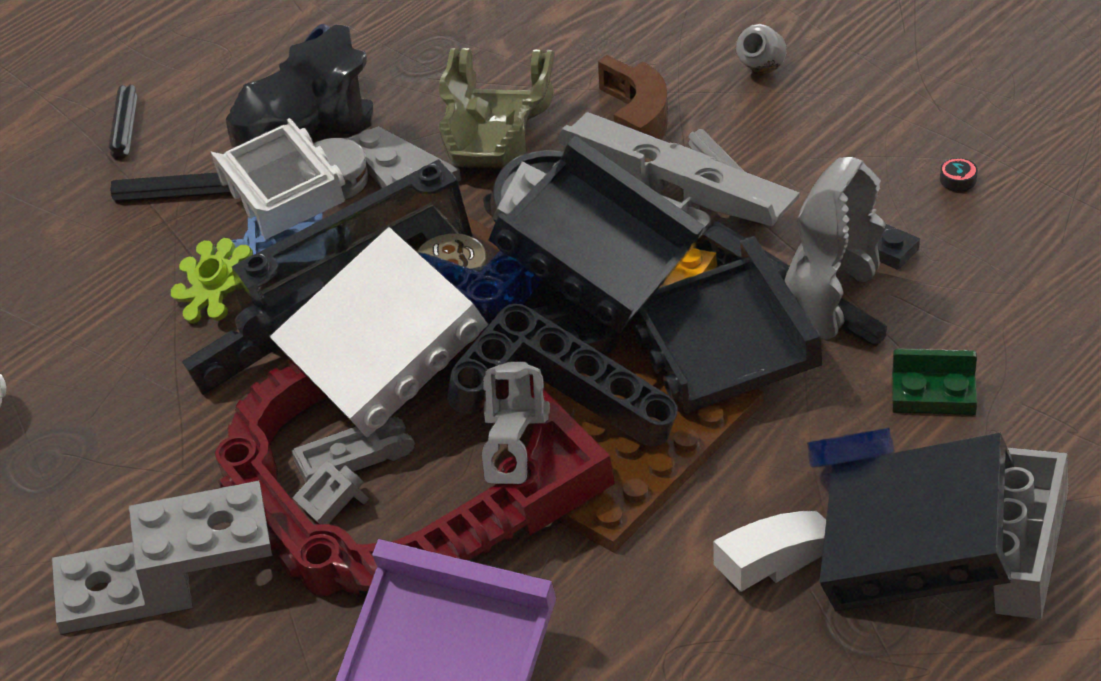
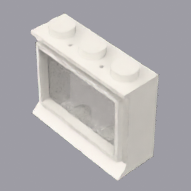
[210,118,345,240]

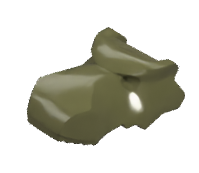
[439,48,555,169]

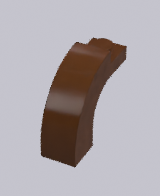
[598,55,668,140]

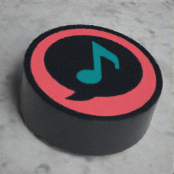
[939,158,978,191]

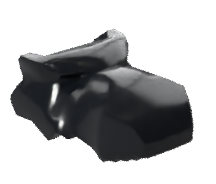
[226,24,373,163]

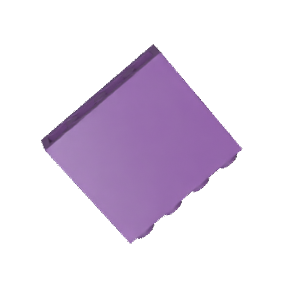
[336,539,556,681]

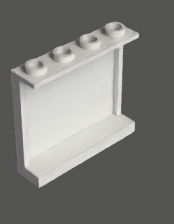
[270,227,488,438]

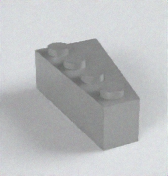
[993,448,1068,619]

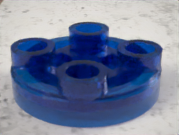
[807,428,895,468]

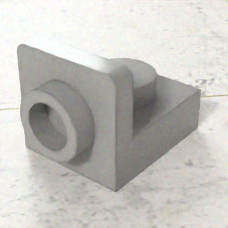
[293,460,370,524]

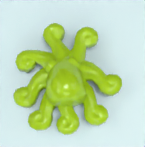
[171,238,253,324]

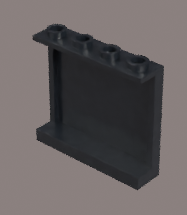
[488,135,704,334]
[631,236,822,414]
[819,432,1014,611]

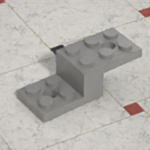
[52,481,272,634]

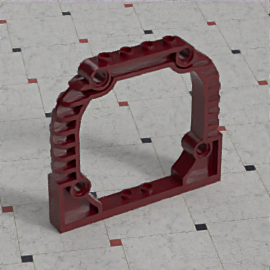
[215,330,615,596]

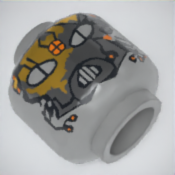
[736,24,787,74]

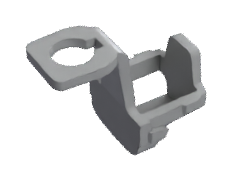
[482,362,550,484]

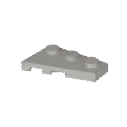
[347,126,461,206]

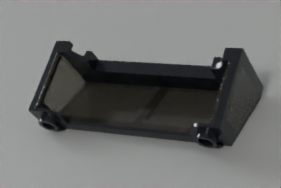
[232,159,473,353]

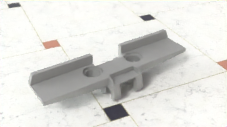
[558,112,800,226]

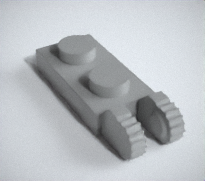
[292,416,415,483]

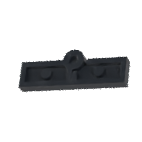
[182,277,325,395]

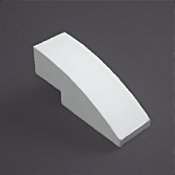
[713,511,826,592]

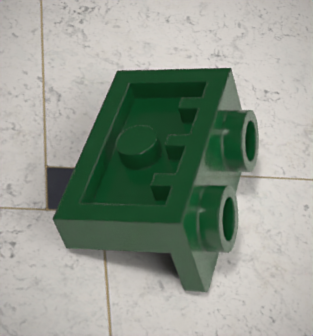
[891,349,977,415]

